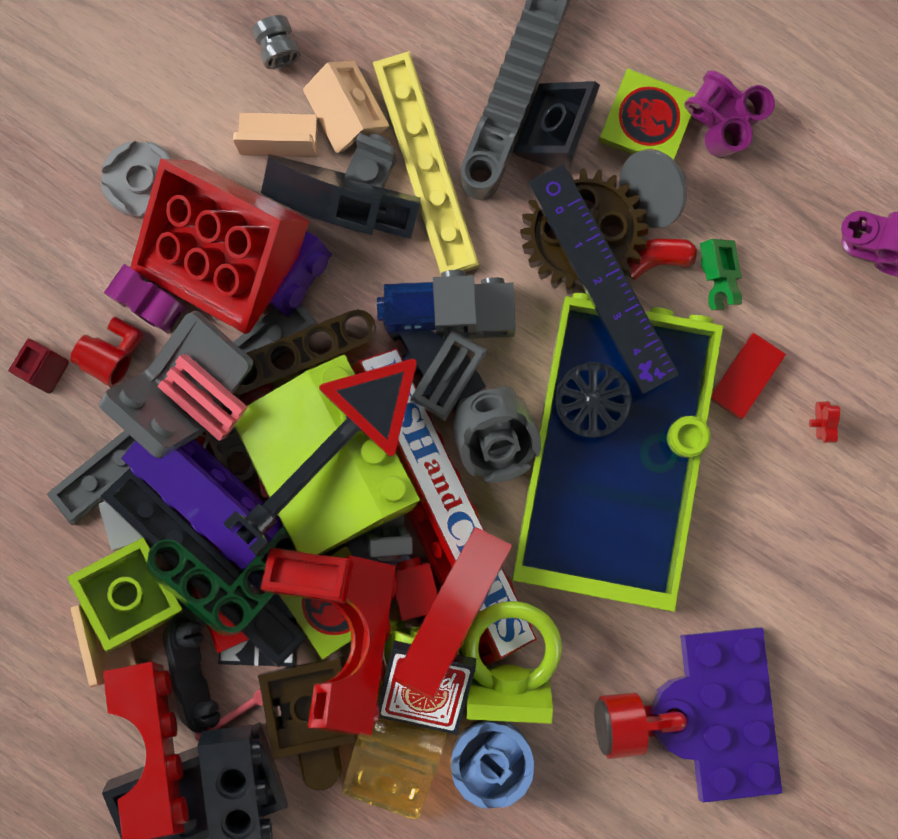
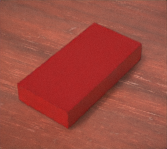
[711,332,786,420]
[261,548,354,604]

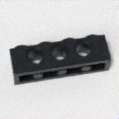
[198,725,273,839]

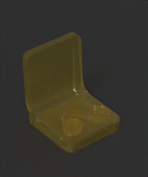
[342,667,448,819]

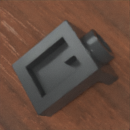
[345,133,397,188]

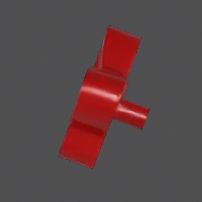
[809,401,840,443]

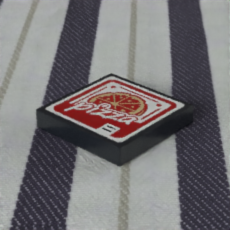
[378,640,476,735]

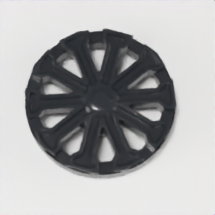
[555,362,632,438]

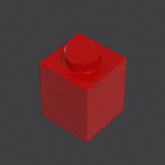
[394,557,438,621]

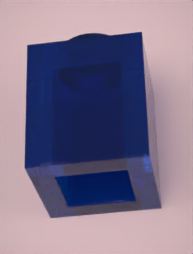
[377,282,435,333]

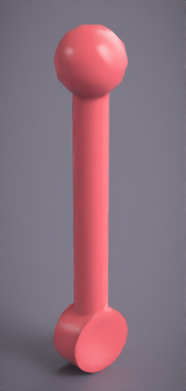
[195,689,263,742]

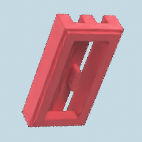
[157,354,248,441]

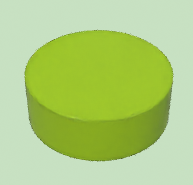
[667,416,710,458]

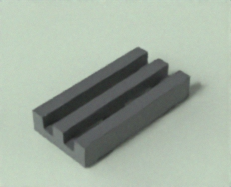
[410,330,487,421]

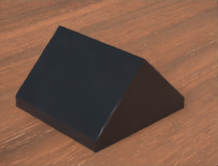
[513,81,600,171]

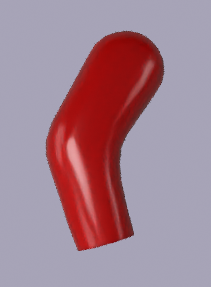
[628,239,697,280]

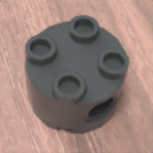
[452,386,541,483]

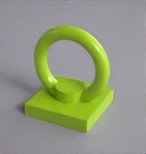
[462,601,562,724]

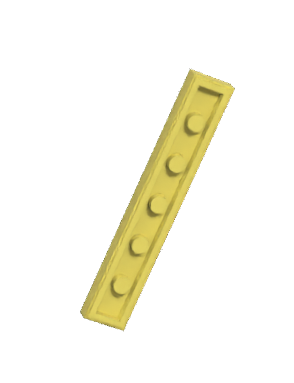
[373,51,479,274]

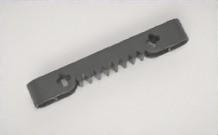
[461,0,571,200]

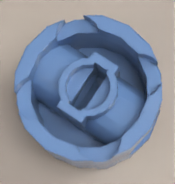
[450,720,534,809]

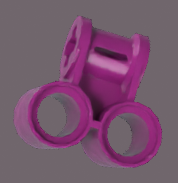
[684,70,775,158]
[841,211,898,277]

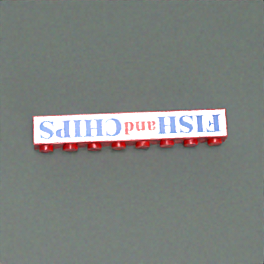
[351,348,537,665]

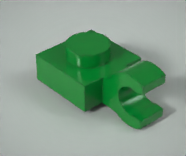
[700,238,742,311]

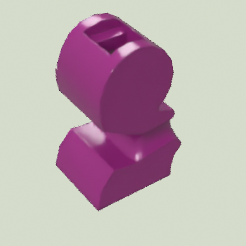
[104,263,186,334]

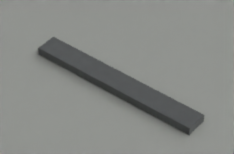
[47,304,318,525]

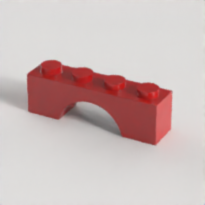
[308,556,397,735]
[103,661,189,839]

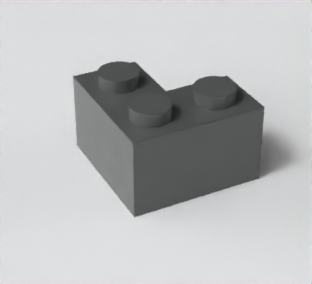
[433,270,516,339]

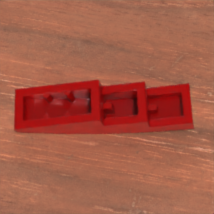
[394,527,512,701]

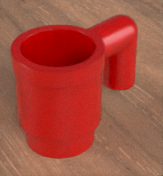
[70,316,143,388]

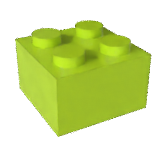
[67,537,183,654]

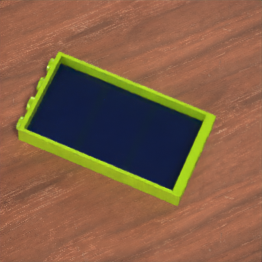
[511,293,723,612]

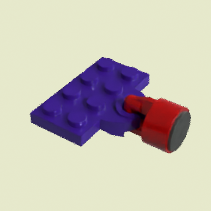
[594,627,783,803]

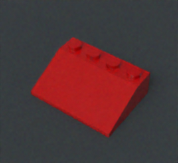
[130,158,310,334]

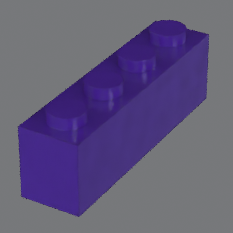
[121,439,284,570]

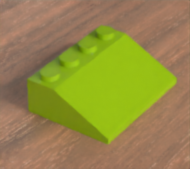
[234,354,420,555]

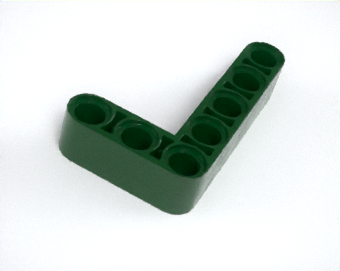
[147,526,296,637]

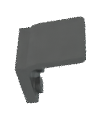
[98,311,253,459]

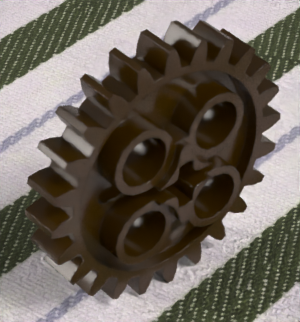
[520,168,648,294]

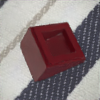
[8,338,69,394]

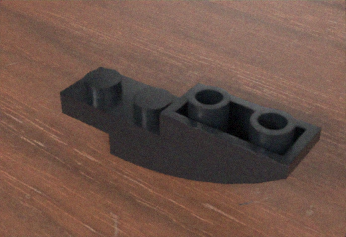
[261,154,421,239]

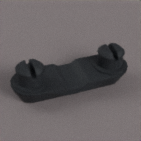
[162,617,221,733]

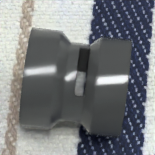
[252,15,301,70]

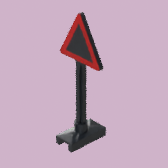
[223,359,417,556]

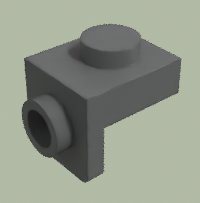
[363,515,412,561]

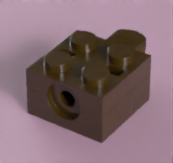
[258,656,359,791]

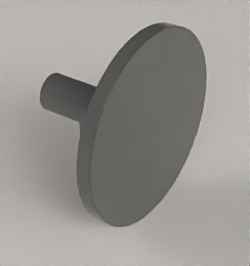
[619,149,687,228]

